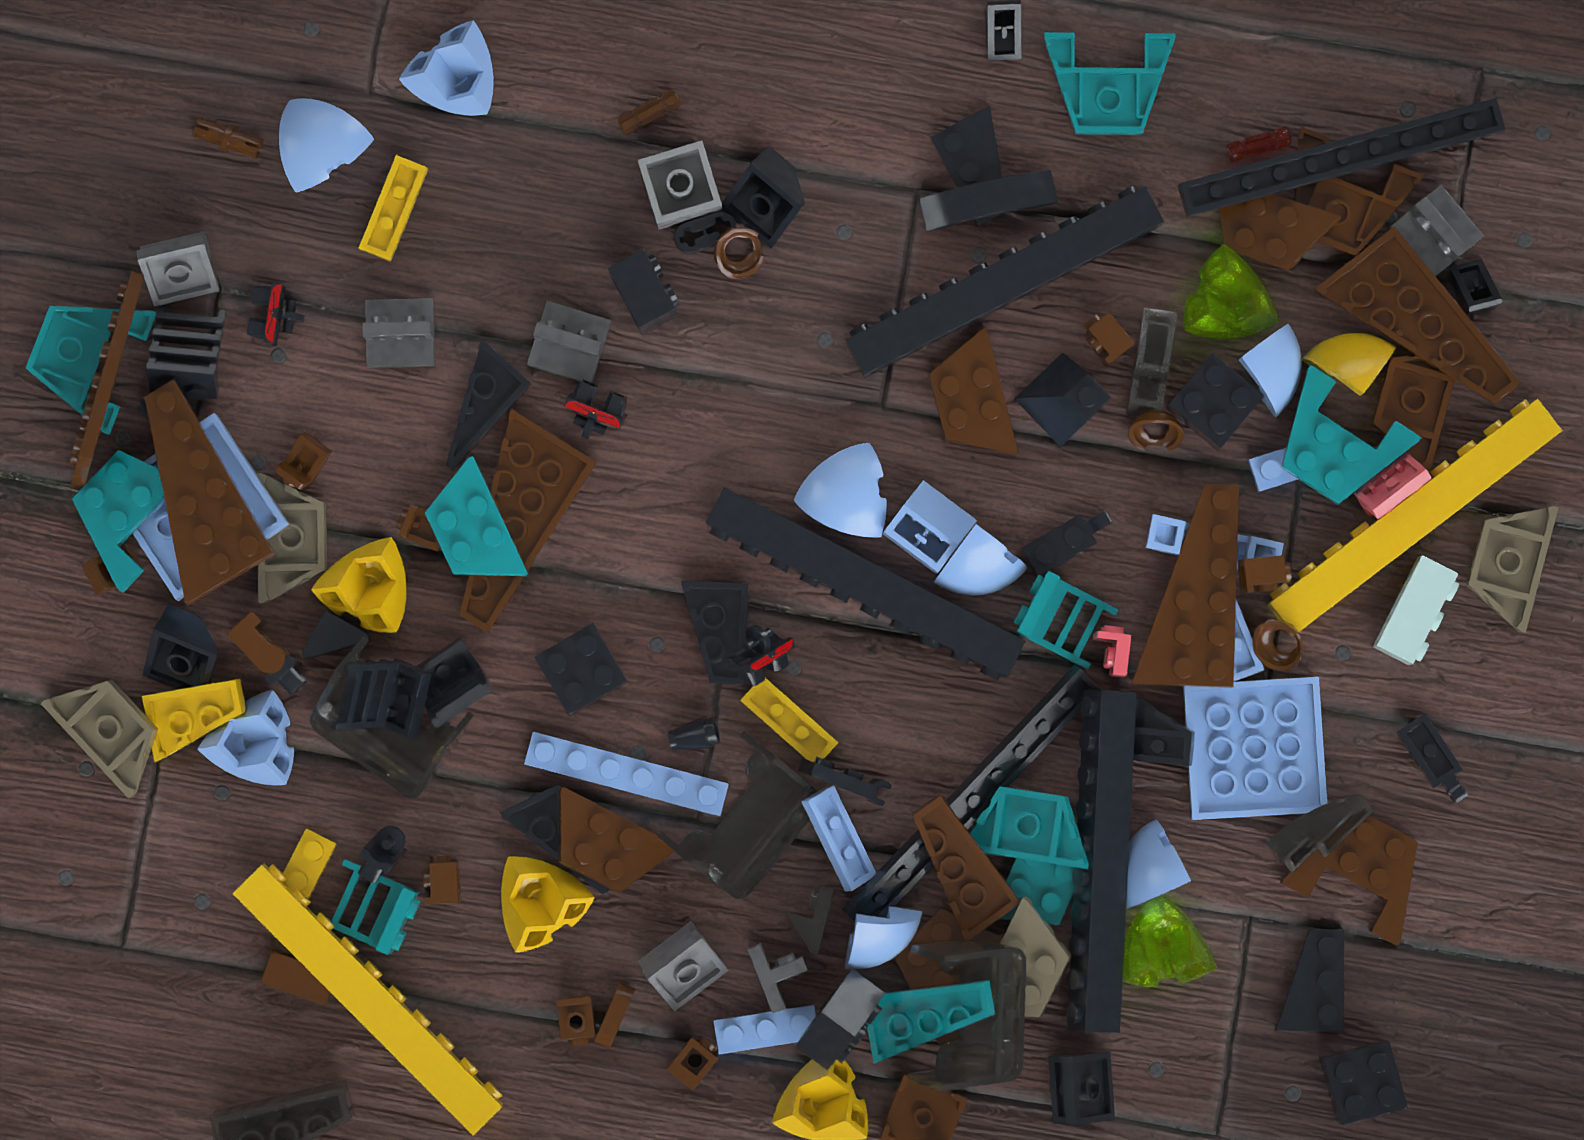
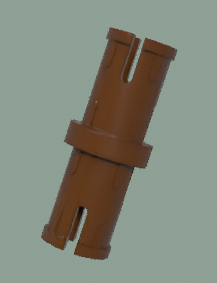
[193,117,263,159]

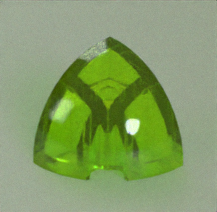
[1184,244,1279,339]
[1122,894,1217,987]

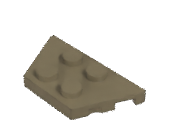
[257,473,327,604]
[1466,506,1559,633]
[41,679,158,799]
[982,896,1072,1017]

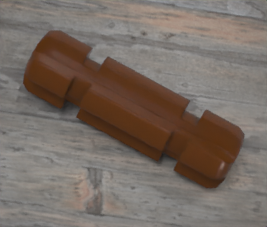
[617,89,681,135]

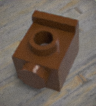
[1083,312,1135,367]
[1237,555,1291,594]
[423,855,461,905]
[556,995,596,1046]
[667,1036,719,1091]

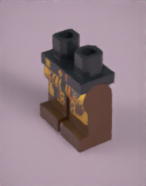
[227,611,309,695]

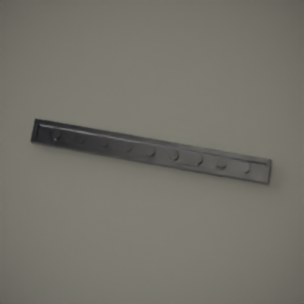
[1177,98,1506,218]
[842,664,1101,922]

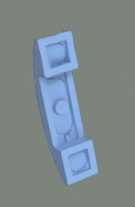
[1145,514,1284,569]

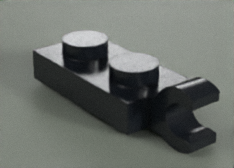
[1022,510,1113,576]
[1396,713,1468,803]
[798,756,892,806]

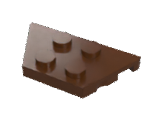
[1220,194,1341,271]
[929,328,1018,455]
[1372,354,1455,472]
[558,787,678,893]

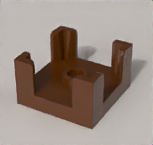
[880,1073,968,1140]

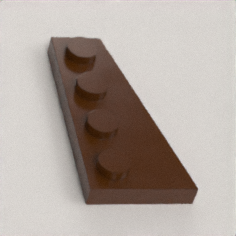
[912,793,1021,942]

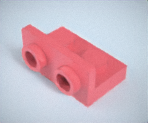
[1353,452,1431,519]
[1092,625,1131,678]

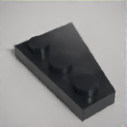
[930,106,1002,226]
[681,581,749,685]
[1275,929,1344,1032]

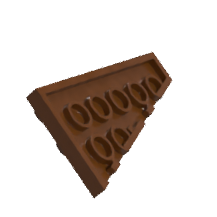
[1315,226,1521,405]
[69,271,144,491]
[145,379,276,606]
[459,409,597,634]
[1131,484,1239,688]

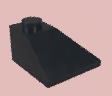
[722,146,805,249]
[1014,353,1112,447]
[142,604,219,689]

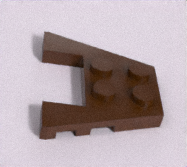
[1294,126,1423,257]
[1280,809,1418,946]
[894,908,1003,1051]

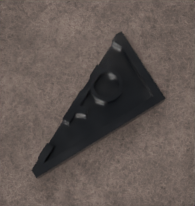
[446,340,532,471]
[500,784,610,894]

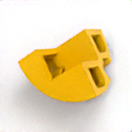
[1302,333,1396,396]
[311,537,407,633]
[501,856,595,952]
[772,1059,868,1140]

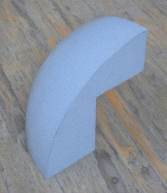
[399,20,494,116]
[279,98,374,193]
[1239,324,1302,417]
[794,443,887,537]
[933,524,1027,596]
[198,690,294,785]
[1126,819,1191,909]
[845,906,922,969]

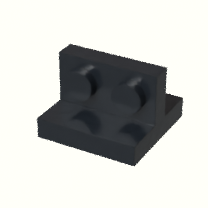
[1048,1051,1115,1126]

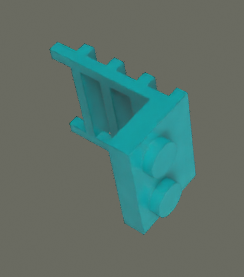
[1014,571,1118,670]
[328,859,421,955]

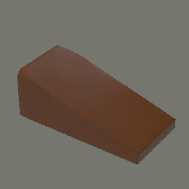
[260,950,331,1006]

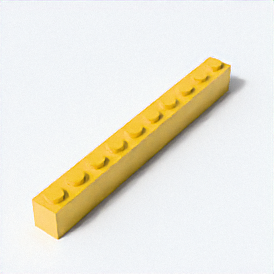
[1266,399,1563,636]
[232,863,503,1136]

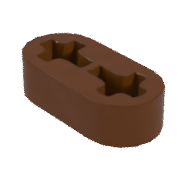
[595,983,636,1049]

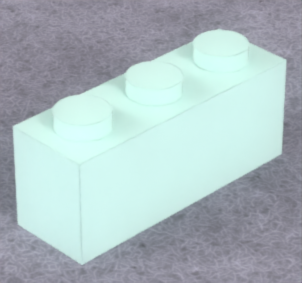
[1372,555,1459,665]

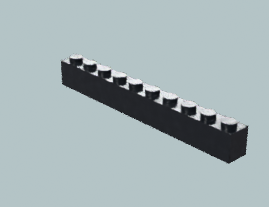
[846,185,1164,379]
[706,487,1026,681]
[1066,690,1136,1033]

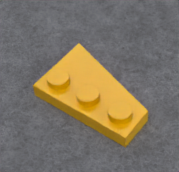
[142,678,247,763]

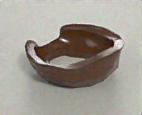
[714,227,765,279]
[1128,410,1184,451]
[1253,619,1303,672]

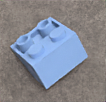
[883,480,977,575]

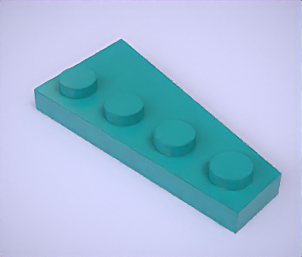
[866,980,995,1064]

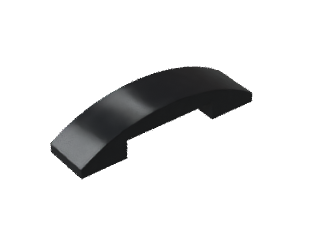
[920,170,1058,232]

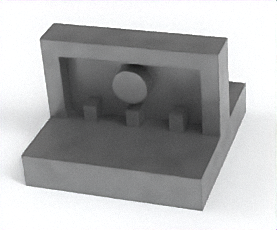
[1388,185,1484,276]
[136,231,220,306]
[363,298,435,368]
[527,301,611,383]
[637,921,729,1011]
[748,943,807,1014]

